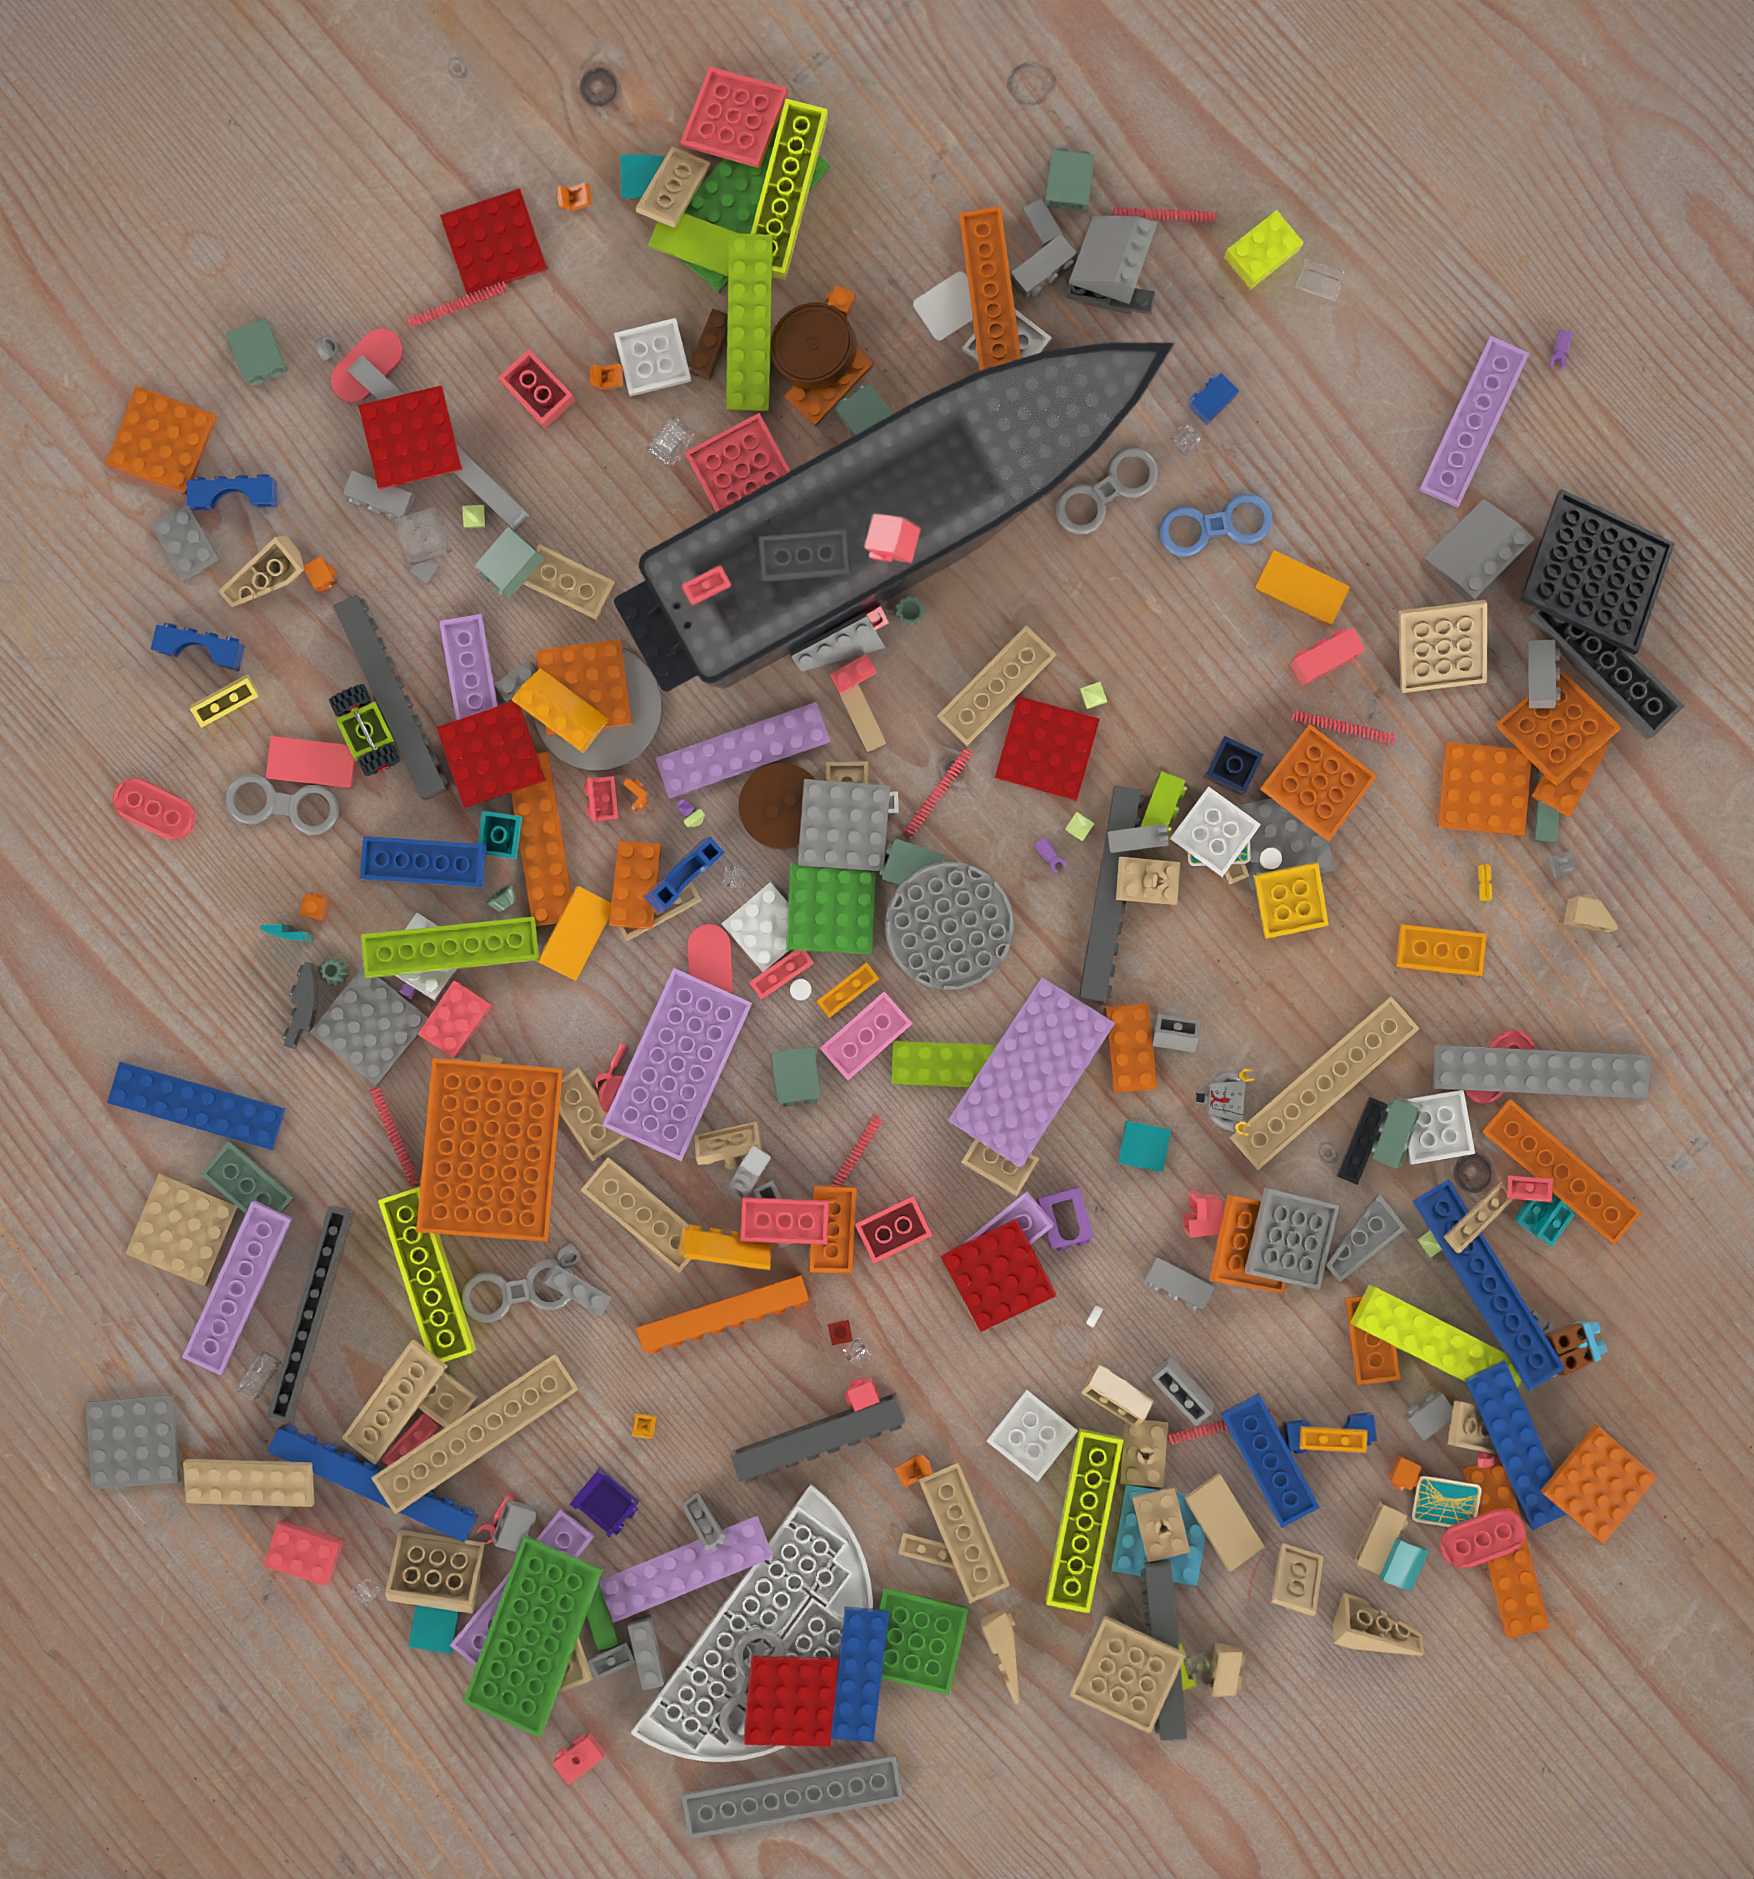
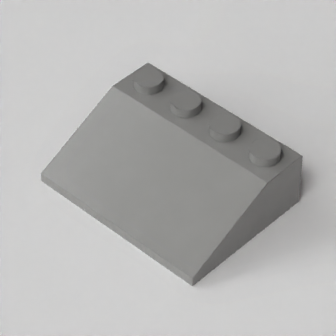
[1069,216,1157,304]
[1424,499,1534,602]

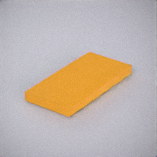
[1254,550,1350,626]
[537,885,611,981]
[1396,924,1487,977]

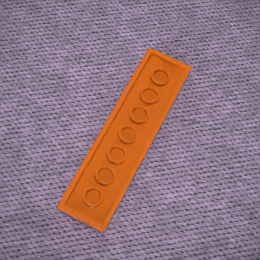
[959,206,1021,371]
[511,752,572,927]
[1480,1099,1642,1245]
[1461,1460,1550,1639]

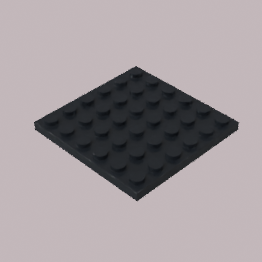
[1520,489,1675,655]

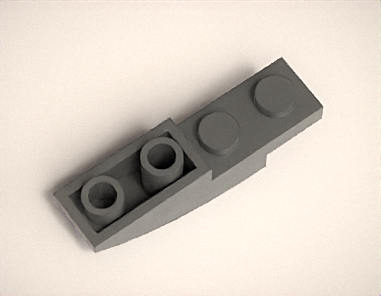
[1066,277,1156,314]
[283,962,318,1048]

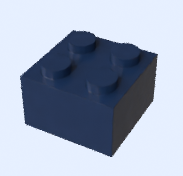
[1203,736,1264,796]

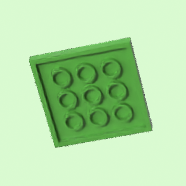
[786,863,876,954]
[879,1587,969,1695]

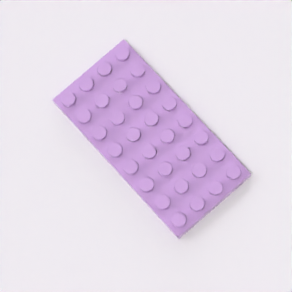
[602,968,752,1161]
[948,977,1115,1168]

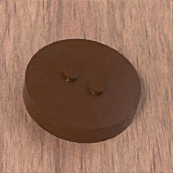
[770,302,857,389]
[739,763,816,850]

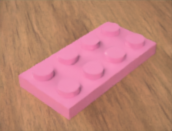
[820,992,912,1080]

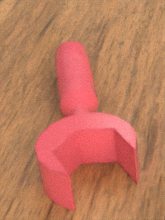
[595,1043,628,1089]
[1477,1453,1500,1468]
[477,1494,514,1544]

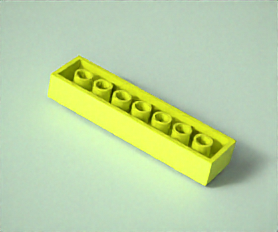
[751,99,828,281]
[378,1187,476,1362]
[1350,1284,1521,1388]
[1045,1428,1123,1613]

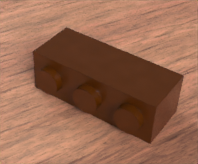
[688,308,728,381]

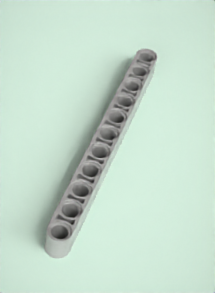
[347,355,529,531]

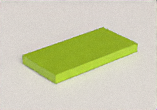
[648,213,739,276]

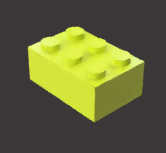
[1224,210,1304,290]

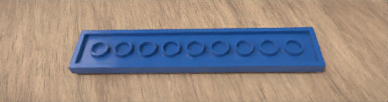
[1413,1179,1565,1391]

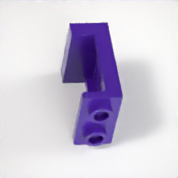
[570,1468,639,1538]

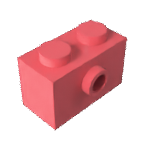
[845,1376,880,1412]
[553,1732,605,1785]

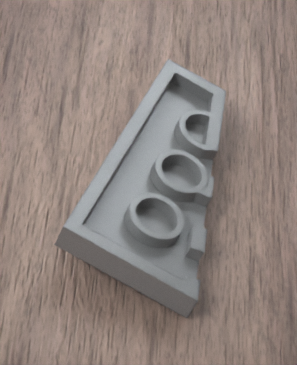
[790,612,885,672]
[1326,1194,1407,1282]

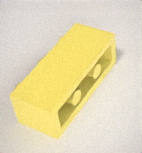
[190,674,259,728]

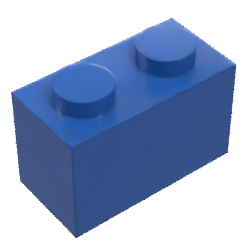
[1189,373,1239,425]

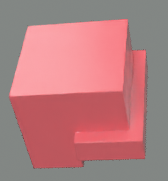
[865,514,921,563]
[1182,1190,1223,1237]

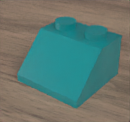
[478,811,523,859]

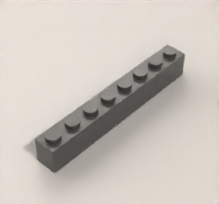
[1140,1560,1187,1741]

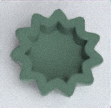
[895,595,926,626]
[486,884,516,912]
[318,956,349,986]

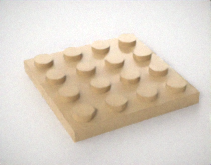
[1399,600,1487,693]
[125,1174,239,1287]
[1069,1615,1185,1734]

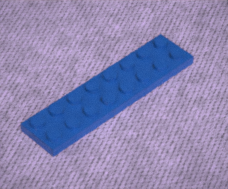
[107,1062,286,1150]
[1464,1360,1566,1530]

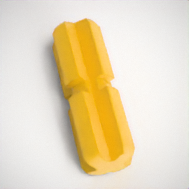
[1478,864,1492,901]

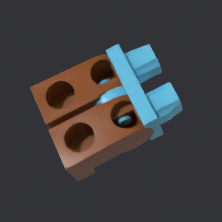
[1544,1321,1607,1376]

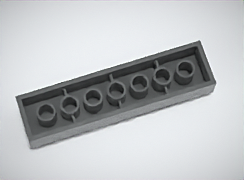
[1526,608,1684,739]
[731,1393,905,1483]

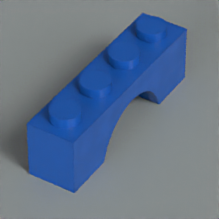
[186,474,278,511]
[151,623,245,671]
[643,837,725,912]
[1284,1412,1377,1454]

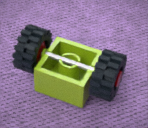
[329,684,401,777]

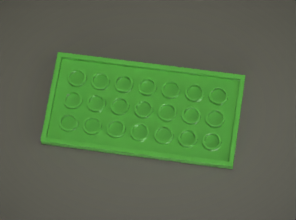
[678,121,830,293]
[463,1536,603,1737]

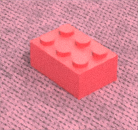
[498,349,576,430]
[1290,627,1365,686]
[418,980,493,1058]
[855,1195,932,1264]
[263,1519,344,1586]

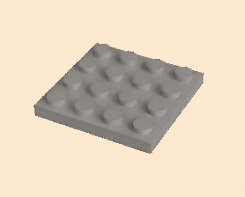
[798,779,890,871]
[1236,798,1335,891]
[310,966,429,1086]
[1244,1188,1339,1290]
[86,1394,180,1489]

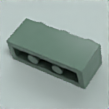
[1372,1097,1423,1169]

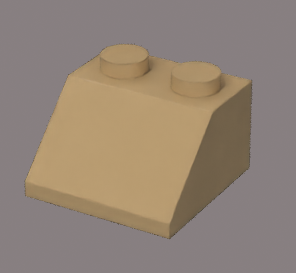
[1563,894,1618,933]
[1207,1642,1245,1697]

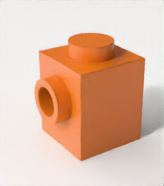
[825,285,856,319]
[303,556,337,592]
[299,892,330,921]
[1387,1454,1422,1491]

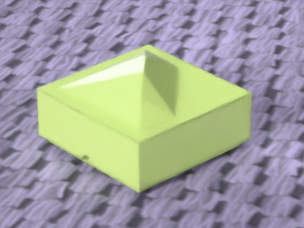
[462,505,486,529]
[1080,682,1107,709]
[684,809,706,829]
[1065,812,1095,842]
[1416,1230,1442,1258]

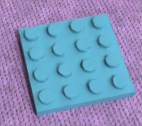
[1111,1484,1206,1586]

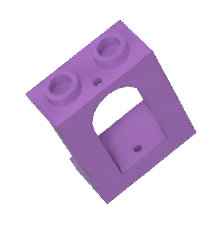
[1037,1186,1094,1252]

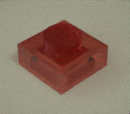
[828,1319,853,1346]

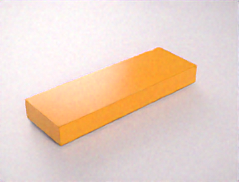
[816,962,880,1018]
[1300,1426,1367,1453]

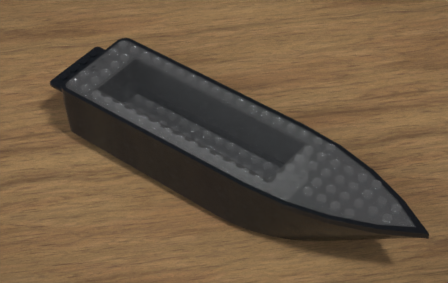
[614,342,1174,692]

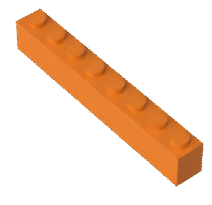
[636,1274,810,1355]

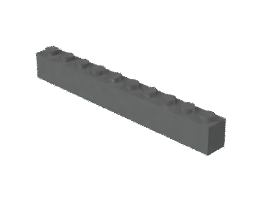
[333,595,449,801]
[1079,785,1144,1002]
[267,1205,355,1423]

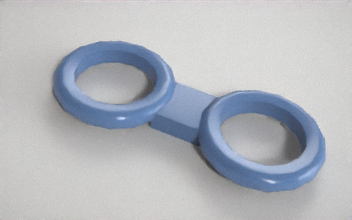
[1160,494,1272,556]

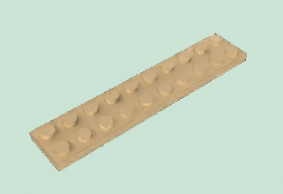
[1228,996,1420,1170]
[371,1353,579,1514]

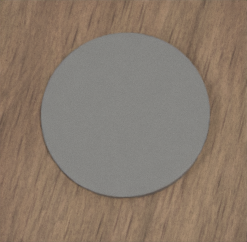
[534,648,662,771]
[885,861,1014,990]

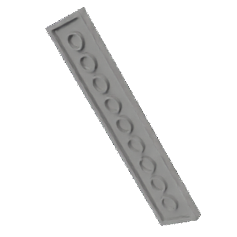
[1432,1045,1650,1099]
[681,1754,904,1839]

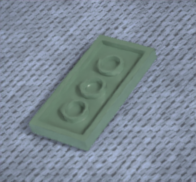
[201,1141,295,1214]

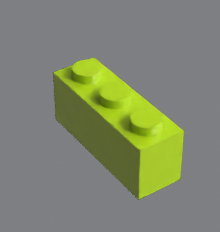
[1139,771,1187,837]

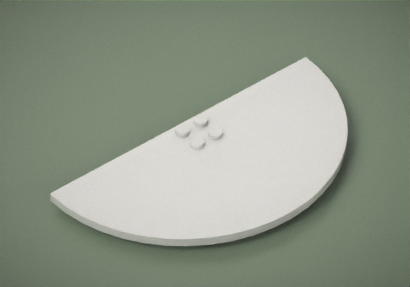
[631,1483,873,1762]

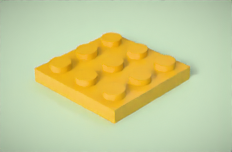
[1254,862,1329,939]

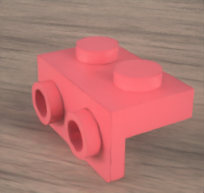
[584,776,619,822]

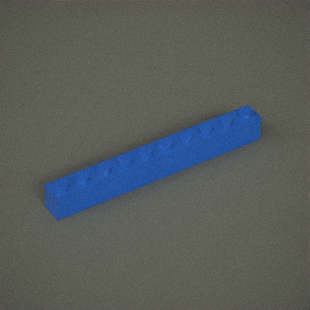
[267,1424,478,1542]

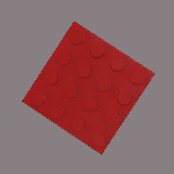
[440,188,548,296]
[358,385,463,490]
[995,696,1100,801]
[436,701,546,809]
[940,1218,1057,1332]
[743,1655,838,1747]

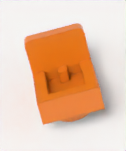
[557,183,592,211]
[589,363,623,390]
[623,778,650,812]
[894,1454,932,1487]

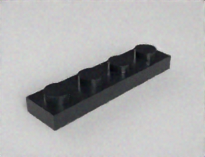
[1336,1097,1388,1185]

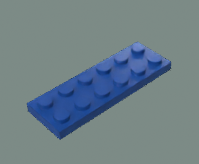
[360,836,486,888]
[1220,1393,1320,1528]
[831,1607,889,1742]

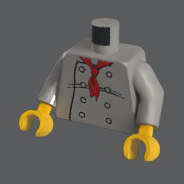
[1194,1068,1255,1136]

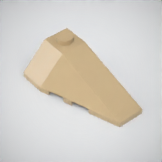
[218,535,304,608]
[1333,1593,1424,1656]
[981,1608,1019,1704]

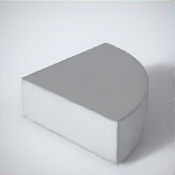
[409,562,440,584]

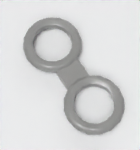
[1056,448,1158,534]
[226,774,339,835]
[461,1259,573,1323]
[719,1629,786,1745]

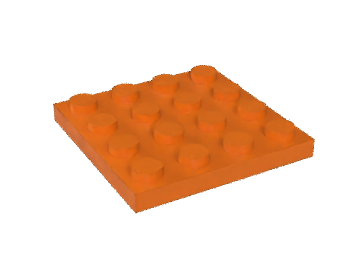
[106,385,217,495]
[536,639,632,736]
[1495,668,1621,786]
[1260,724,1377,841]
[1437,742,1531,836]
[1209,1194,1286,1294]
[1540,1424,1657,1545]

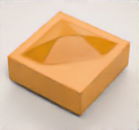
[631,1414,657,1439]

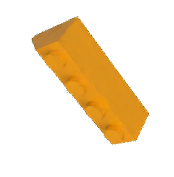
[511,668,609,754]
[678,1224,770,1270]

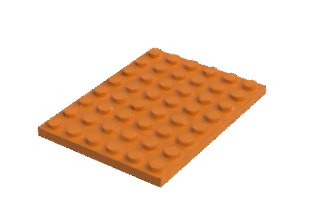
[416,1058,563,1242]

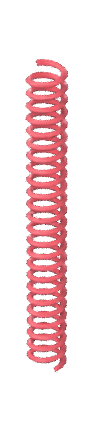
[1112,207,1218,223]
[406,281,507,328]
[1291,710,1395,746]
[904,748,974,838]
[368,1087,420,1186]
[830,1114,882,1186]
[1167,1408,1272,1445]

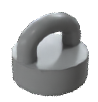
[316,336,338,360]
[557,1243,580,1267]

